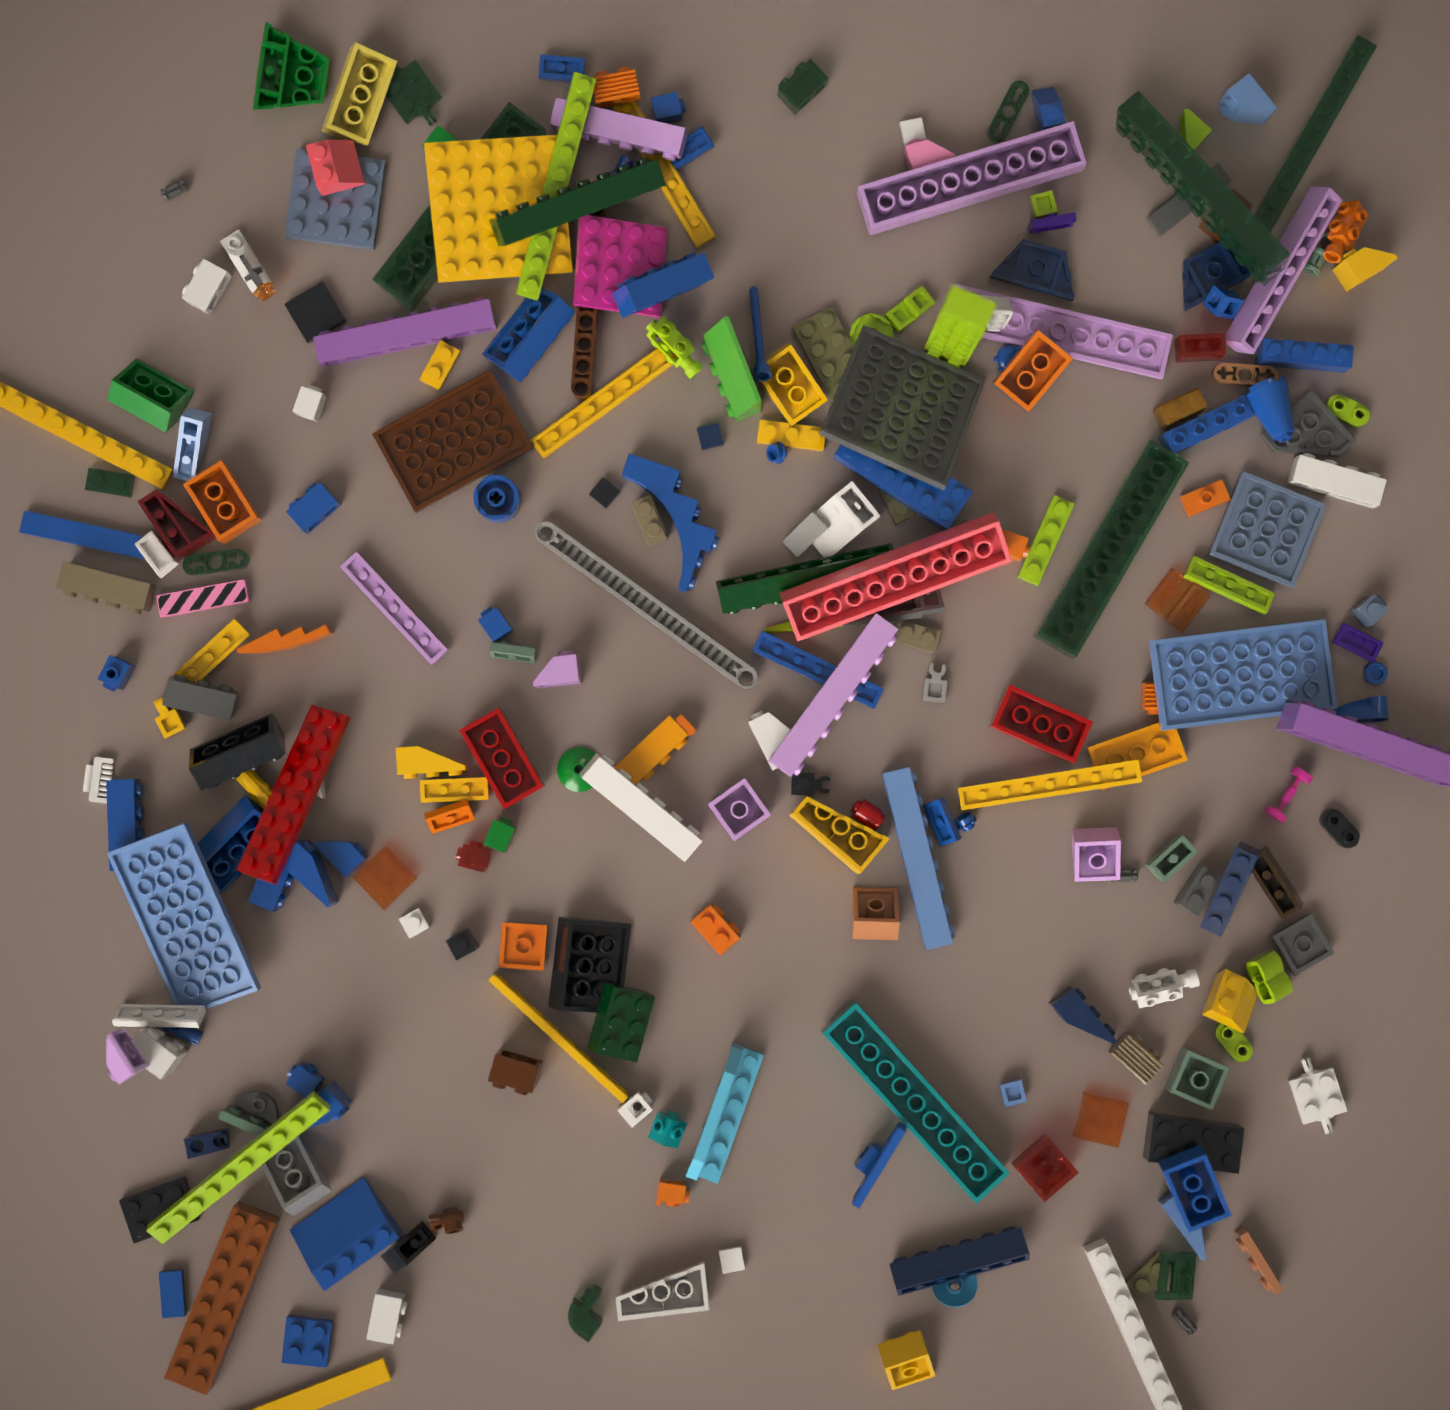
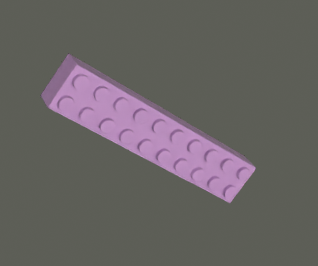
[856,121,1087,236]

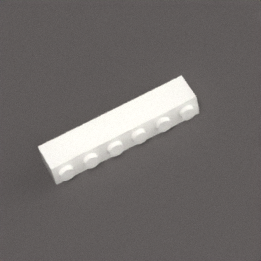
[579,753,702,862]

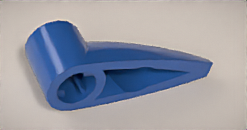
[1334,696,1389,723]

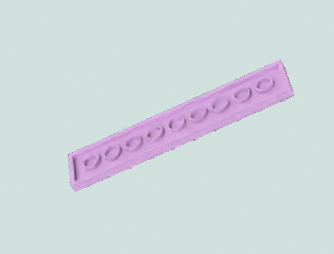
[954,284,1173,379]

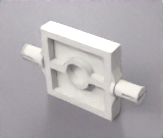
[1288,1057,1348,1134]

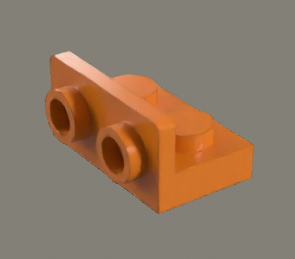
[690,904,741,956]

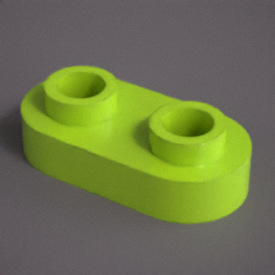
[1325,394,1370,427]
[1214,1023,1253,1062]

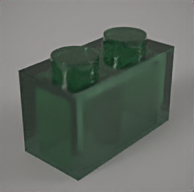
[777,59,829,115]

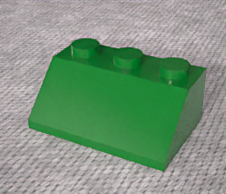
[108,359,194,432]

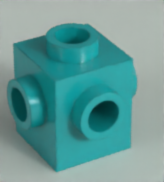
[648,1110,687,1148]

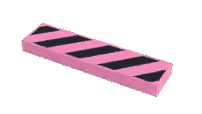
[156,579,250,618]

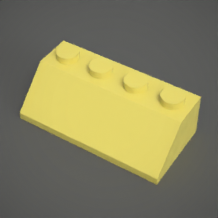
[321,42,397,146]

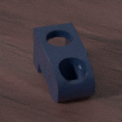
[184,1129,230,1159]

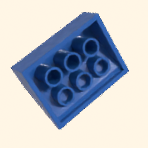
[290,1177,403,1291]

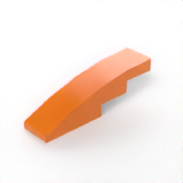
[237,624,333,654]

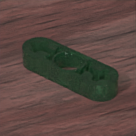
[988,81,1029,143]
[182,548,250,576]

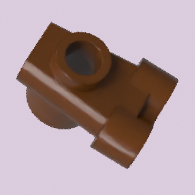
[428,1207,464,1234]

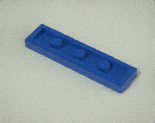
[852,1122,906,1208]

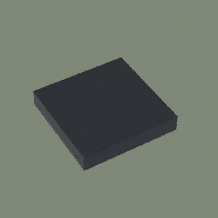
[284,281,346,344]

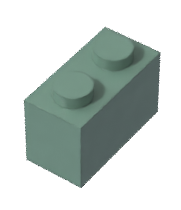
[1144,834,1198,882]

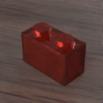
[1174,333,1226,363]

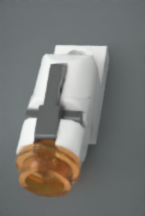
[220,229,276,301]

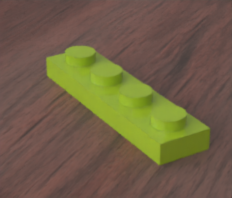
[1017,495,1075,586]
[1183,555,1275,615]

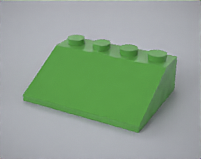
[701,316,762,422]

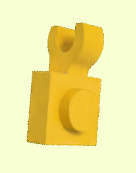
[153,697,187,739]

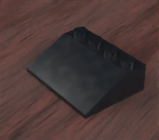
[548,916,631,1013]

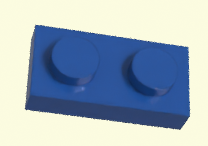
[538,54,585,82]
[923,797,962,847]

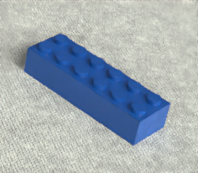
[833,445,973,531]

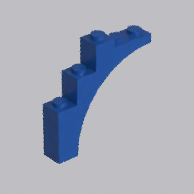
[622,454,720,593]

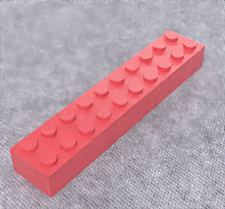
[780,512,1012,641]

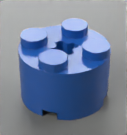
[473,475,521,523]

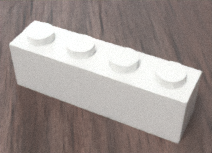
[1287,453,1387,508]

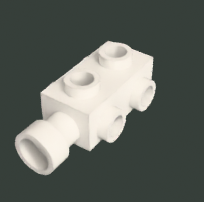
[1129,968,1200,1008]

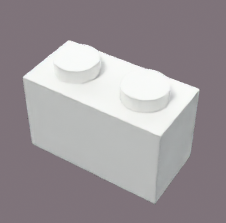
[182,259,232,315]
[366,1289,408,1344]

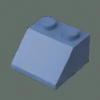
[1218,73,1277,125]

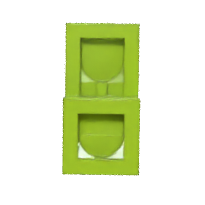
[885,286,936,333]

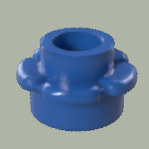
[766,442,787,464]
[955,812,977,832]

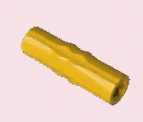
[236,770,272,809]

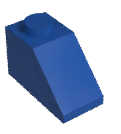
[1031,87,1066,131]
[314,841,368,877]

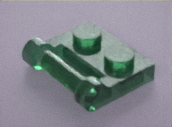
[1155,1251,1197,1300]

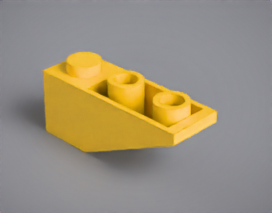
[396,746,468,779]

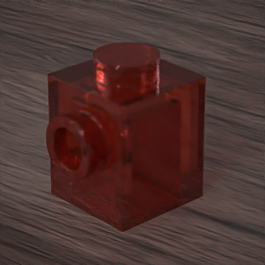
[456,840,492,873]

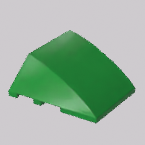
[253,22,330,110]

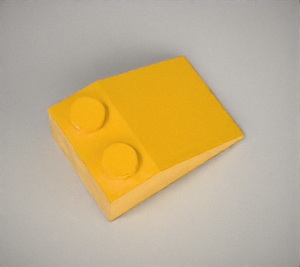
[750,343,828,426]

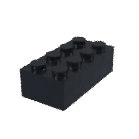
[189,713,285,791]
[1143,1112,1245,1174]

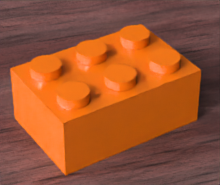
[992,329,1073,412]
[183,460,263,544]

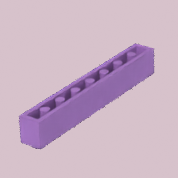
[313,297,497,367]

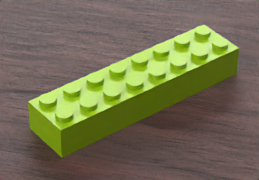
[923,285,997,368]

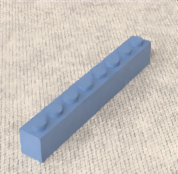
[882,767,955,950]

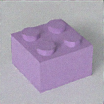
[708,778,771,841]

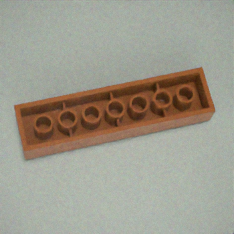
[164,1201,281,1395]

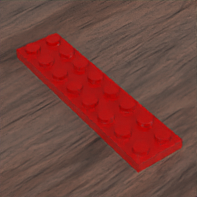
[237,705,351,885]

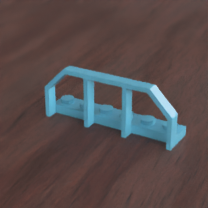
[686,1043,764,1184]

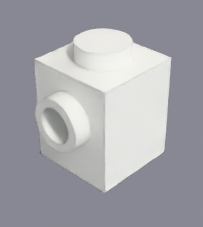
[292,385,327,422]

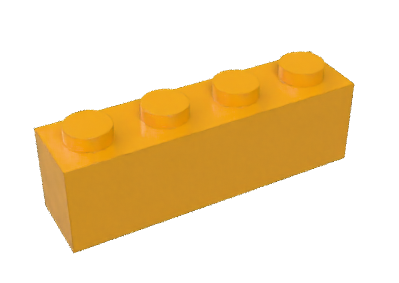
[615,715,688,785]

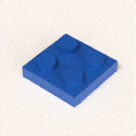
[281,1315,333,1368]

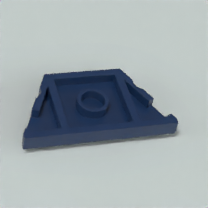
[990,239,1075,301]
[1182,240,1263,311]

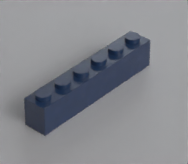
[889,1227,1030,1296]

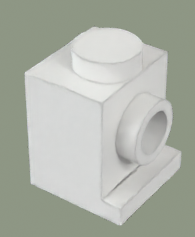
[617,1090,654,1128]

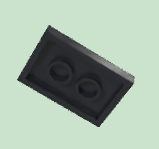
[119,1176,200,1243]

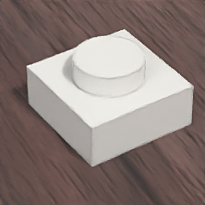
[399,907,430,939]

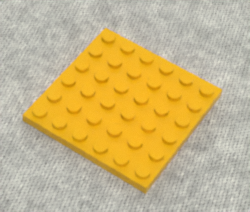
[424,135,573,283]

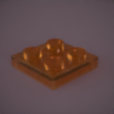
[353,846,417,910]
[1073,1092,1129,1148]

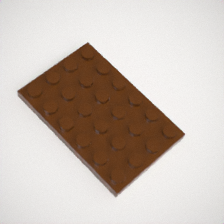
[372,370,534,513]

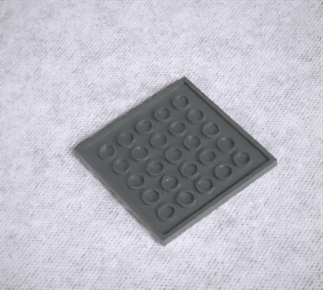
[819,325,985,490]

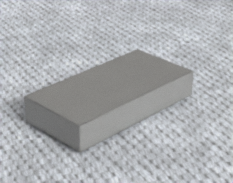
[782,511,830,558]

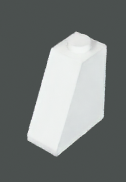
[748,710,790,771]

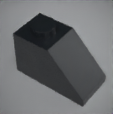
[381,1221,437,1274]

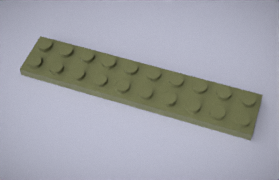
[792,306,916,525]

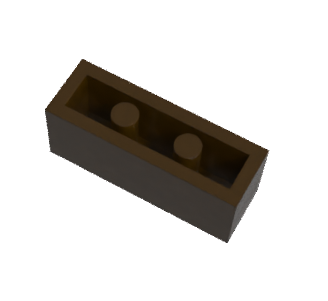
[1252,845,1303,919]

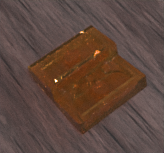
[1144,568,1210,632]

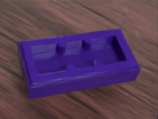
[1028,212,1077,234]
[1332,622,1384,663]

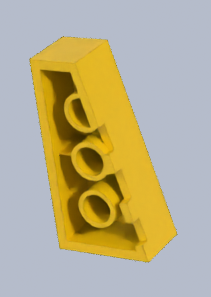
[789,796,890,874]

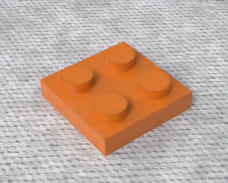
[499,922,548,971]

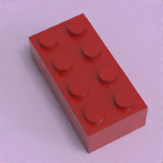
[988,685,1093,763]
[459,708,546,809]

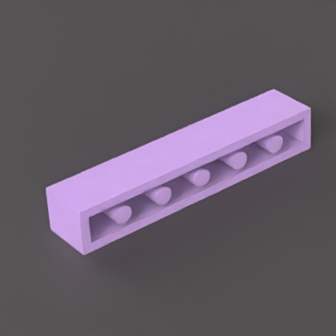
[550,98,688,161]

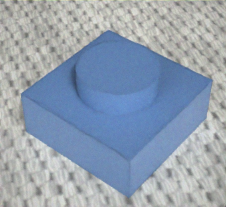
[999,1079,1027,1107]

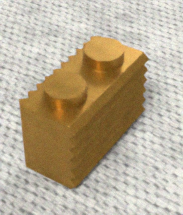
[1153,387,1207,429]

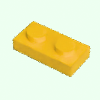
[419,340,461,391]

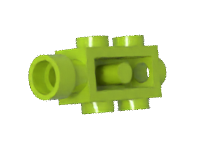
[646,316,703,380]

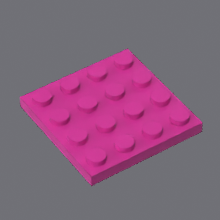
[573,215,667,318]

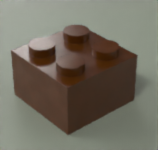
[488,1049,543,1095]

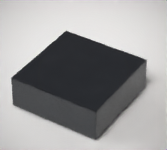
[589,477,620,509]

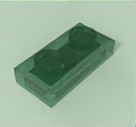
[85,468,135,498]

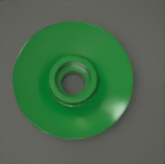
[557,747,595,792]

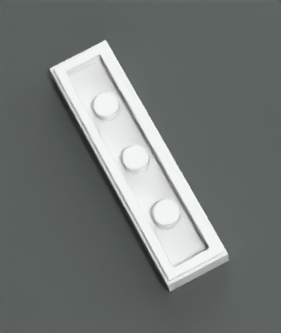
[112,1004,206,1028]

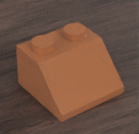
[852,887,900,940]

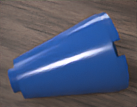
[1243,376,1295,443]

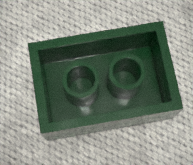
[587,982,655,1063]

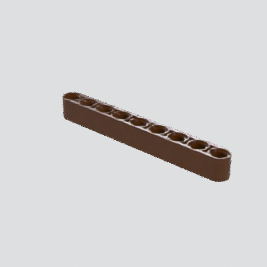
[571,209,606,401]

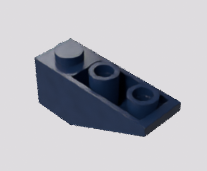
[1049,986,1116,1044]

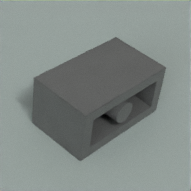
[1173,865,1222,916]

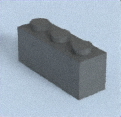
[162,674,238,721]

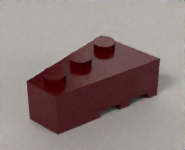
[137,489,217,562]

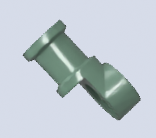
[1303,233,1328,277]

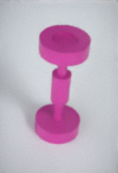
[1264,766,1314,824]

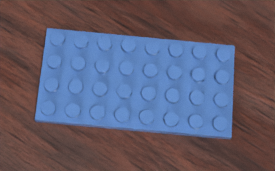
[1149,619,1338,731]
[107,821,261,1009]

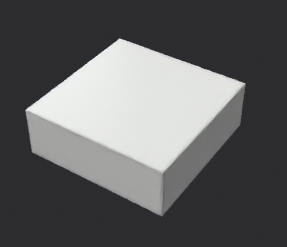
[899,117,926,146]
[719,1246,745,1274]

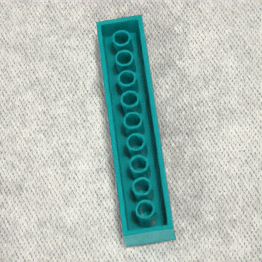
[821,1000,1010,1204]

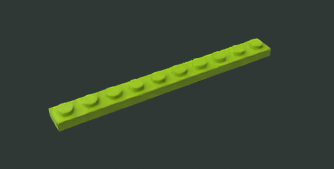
[515,72,596,301]
[146,1091,330,1244]

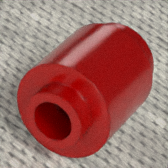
[851,798,885,830]

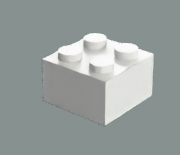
[132,1027,188,1079]

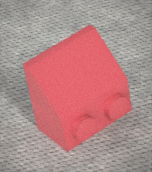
[305,139,365,196]

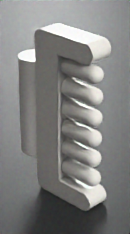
[83,757,115,803]

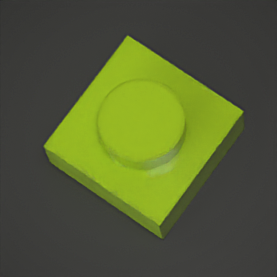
[1029,190,1058,219]

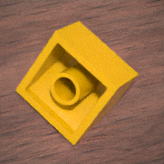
[1333,247,1398,292]
[1202,969,1258,1033]
[877,1330,935,1390]

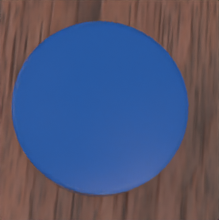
[1363,662,1387,685]

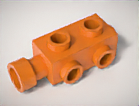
[1323,200,1368,263]

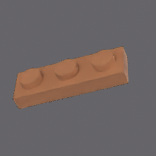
[1234,1227,1284,1295]

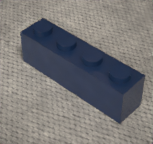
[1200,841,1262,937]

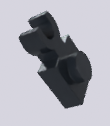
[791,773,830,796]

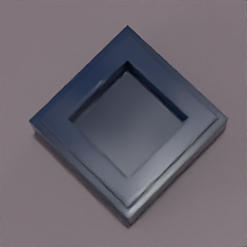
[697,423,724,451]

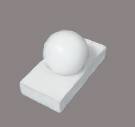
[135,530,179,578]

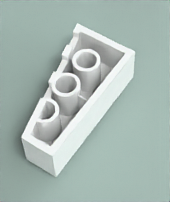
[616,1261,710,1321]

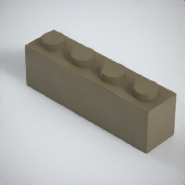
[56,562,156,614]

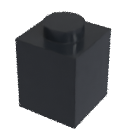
[446,928,479,961]

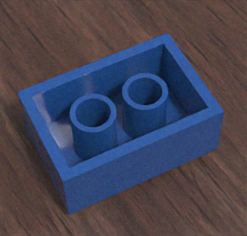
[1158,1144,1232,1233]

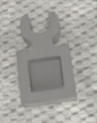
[922,663,947,703]

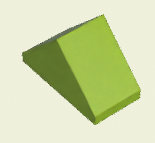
[1180,109,1212,160]

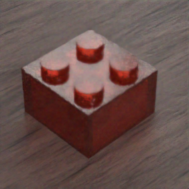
[1011,1133,1079,1203]

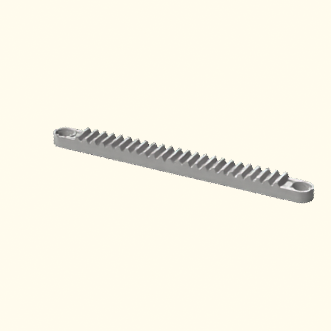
[535,521,758,689]

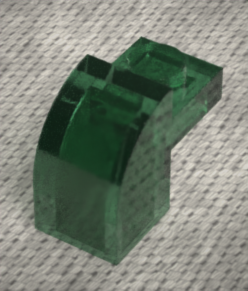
[568,1284,603,1342]

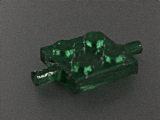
[386,60,443,126]

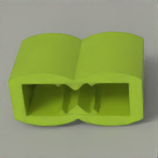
[1246,950,1293,1004]

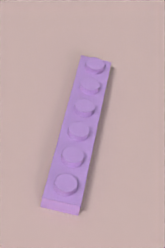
[340,552,449,665]

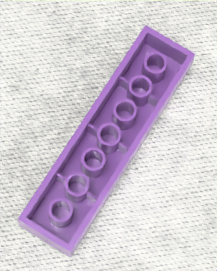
[1276,700,1450,787]

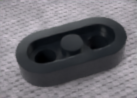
[1319,809,1360,848]

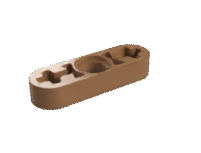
[1211,363,1279,387]

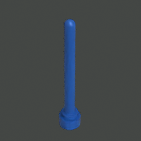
[749,286,772,382]

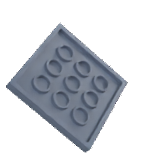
[285,149,386,250]
[1208,471,1326,588]

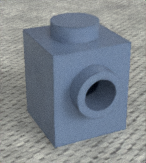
[1350,594,1389,627]

